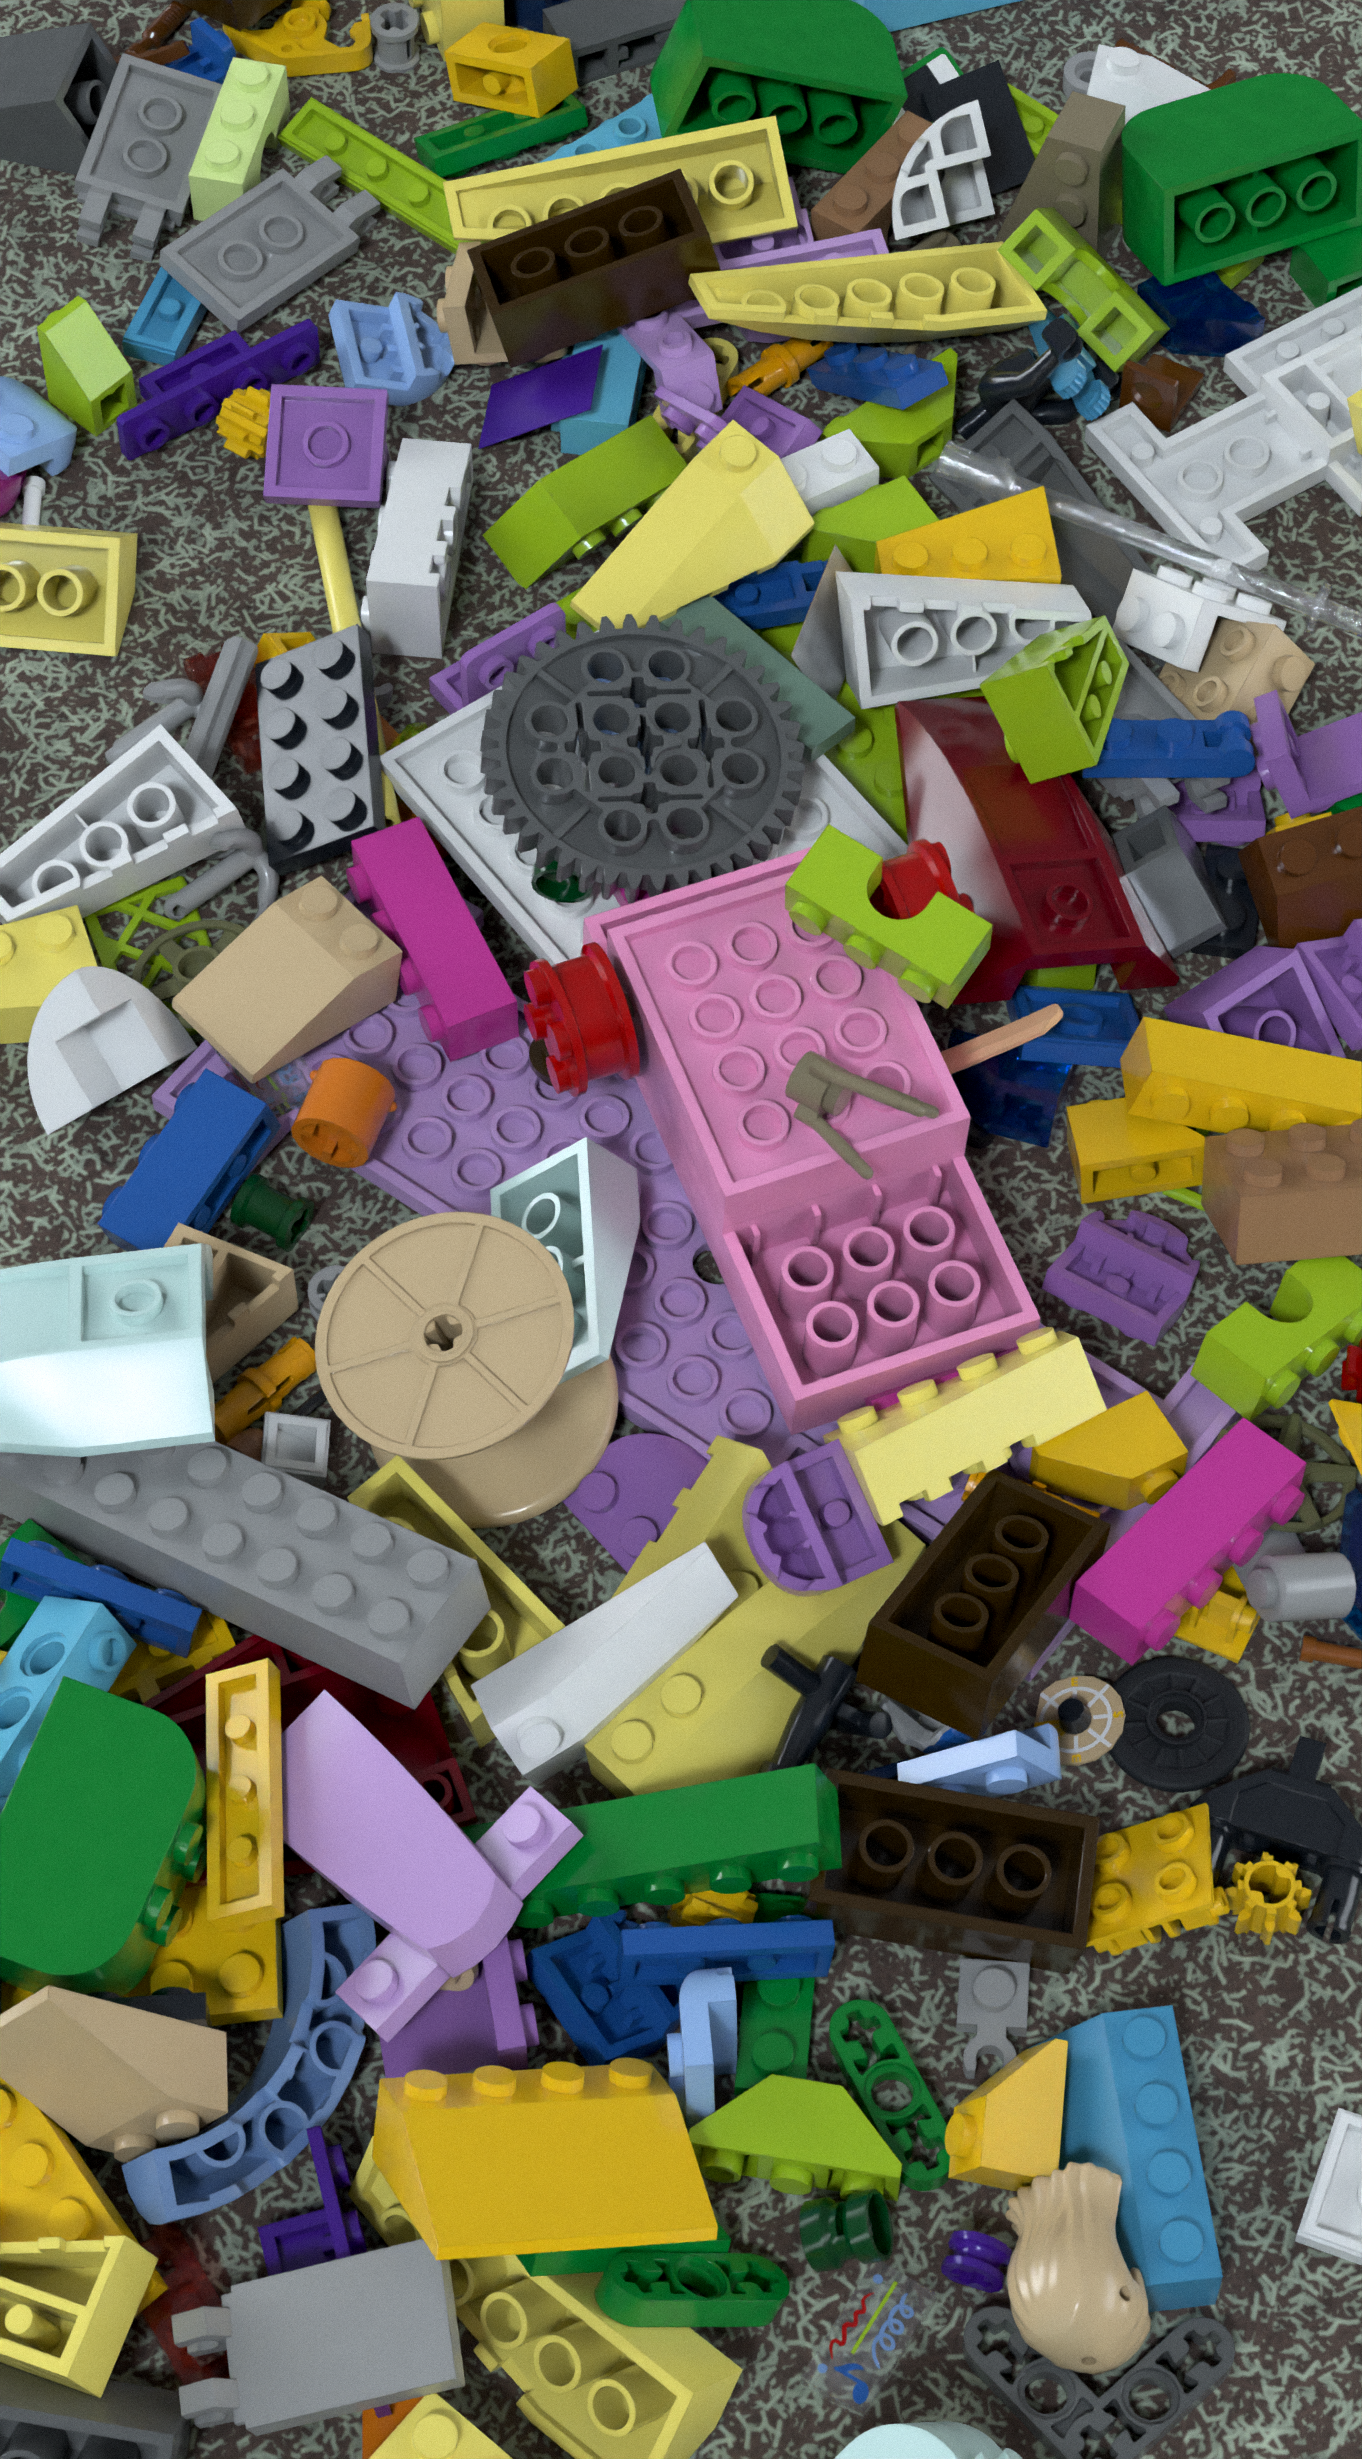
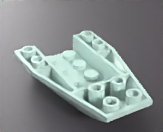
[0,1243,215,1457]

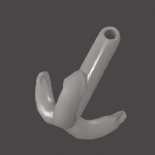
[105,678,204,764]
[163,828,280,920]

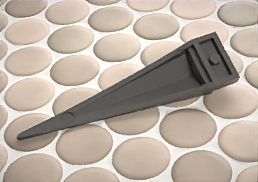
[928,399,1166,668]

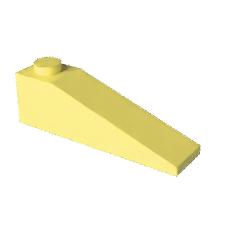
[570,420,815,631]

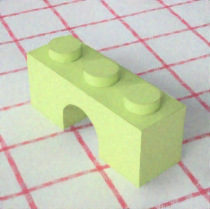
[188,57,290,221]

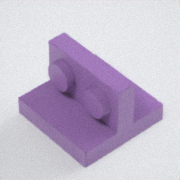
[263,384,391,509]

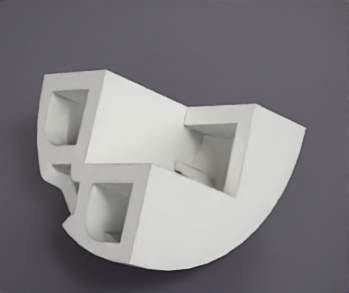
[892,100,995,240]
[27,966,197,1135]

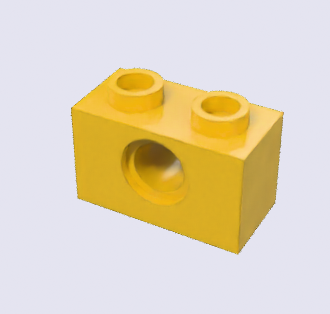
[444,22,578,118]

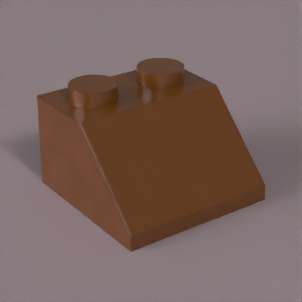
[1237,806,1362,949]

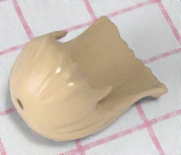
[1005,2162,1151,2375]

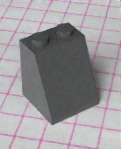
[0,23,118,175]

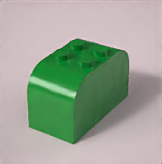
[650,0,908,174]
[1121,73,1362,286]
[0,1676,207,1997]

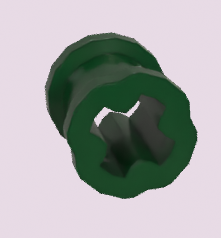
[230,1173,314,1252]

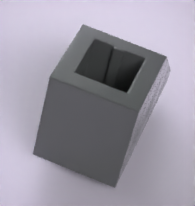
[1113,805,1227,958]

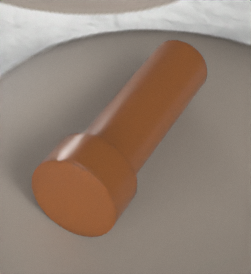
[1299,1634,1362,1669]

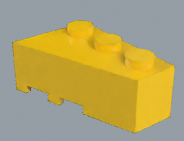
[874,486,1062,584]

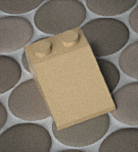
[172,875,403,1084]
[0,1985,228,2163]

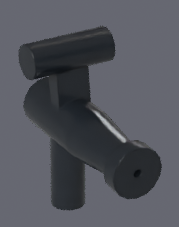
[758,1644,892,1773]

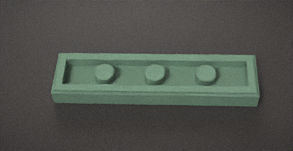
[660,594,856,763]

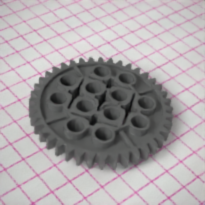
[480,614,805,904]

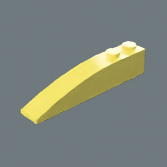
[443,115,798,245]
[688,241,1047,343]
[0,522,138,656]
[584,1520,926,1799]
[347,2136,743,2459]

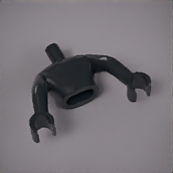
[953,318,1122,441]

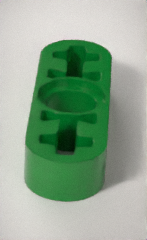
[828,2000,950,2191]
[594,2252,790,2327]

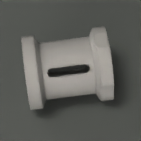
[370,2,420,73]

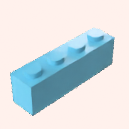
[551,328,647,455]

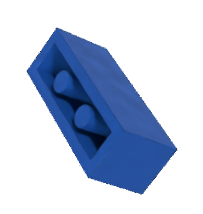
[97,1068,281,1252]

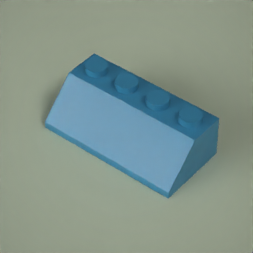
[1028,2005,1223,2312]

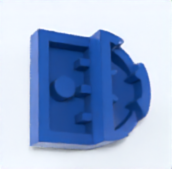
[525,1910,682,2066]

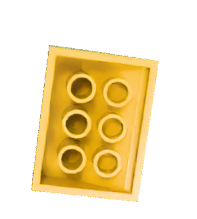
[372,2058,718,2261]

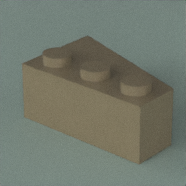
[995,91,1126,259]

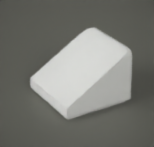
[260,1412,331,1490]

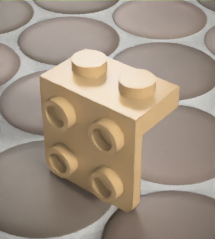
[437,241,569,366]
[1157,618,1315,757]

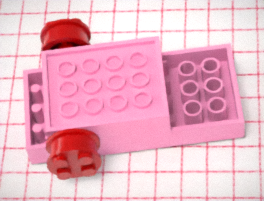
[524,839,1041,1435]

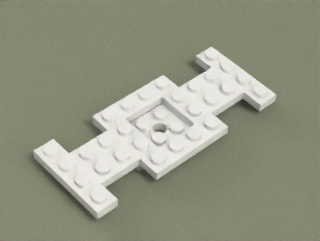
[1084,286,1362,585]

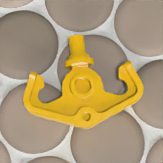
[221,0,374,77]

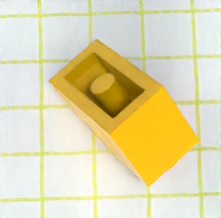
[1066,1097,1205,1204]
[1029,1390,1188,1511]
[945,2038,1068,2191]

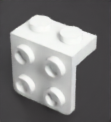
[1112,565,1287,673]

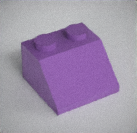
[1163,945,1346,1058]

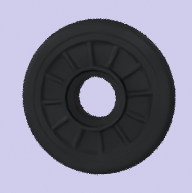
[1108,1657,1250,1793]

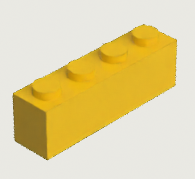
[1120,1016,1362,1134]

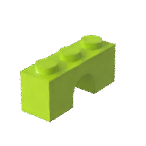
[997,207,1170,372]
[785,824,993,1009]
[1190,1256,1362,1421]

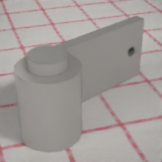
[1233,1521,1356,1622]

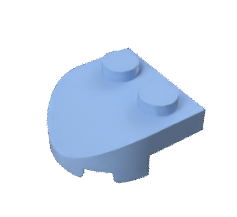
[328,292,455,406]
[0,376,77,477]
[897,1723,1062,1798]
[667,1967,737,2134]

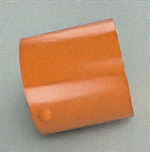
[291,1058,397,1168]

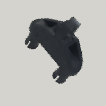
[1188,1736,1362,1944]

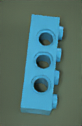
[0,1595,137,1814]

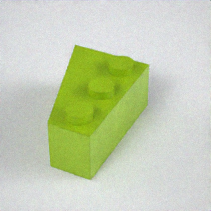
[482,415,688,589]
[979,615,1129,784]

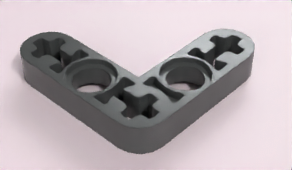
[962,2306,1235,2459]

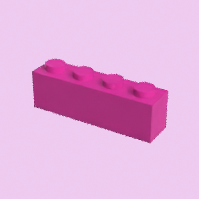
[346,816,519,1062]
[1069,1417,1307,1666]

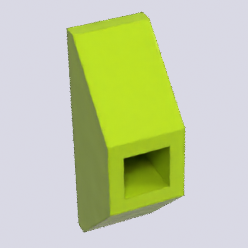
[820,348,958,479]
[689,2074,902,2202]

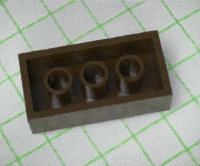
[467,168,721,368]
[856,1469,1111,1741]
[797,1768,1100,1975]

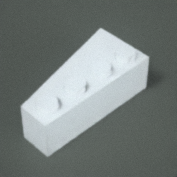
[361,438,473,659]
[835,571,1092,709]
[0,724,246,924]

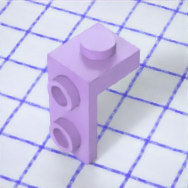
[617,307,723,429]

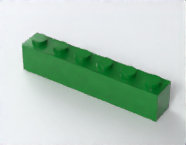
[461,1763,842,1928]

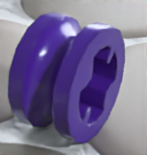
[941,2230,1012,2293]

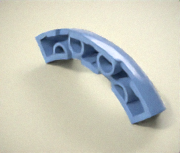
[121,1904,376,2225]

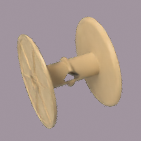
[315,1212,619,1528]

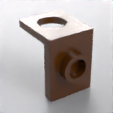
[1119,354,1204,433]

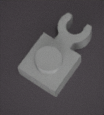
[956,1958,1030,2079]

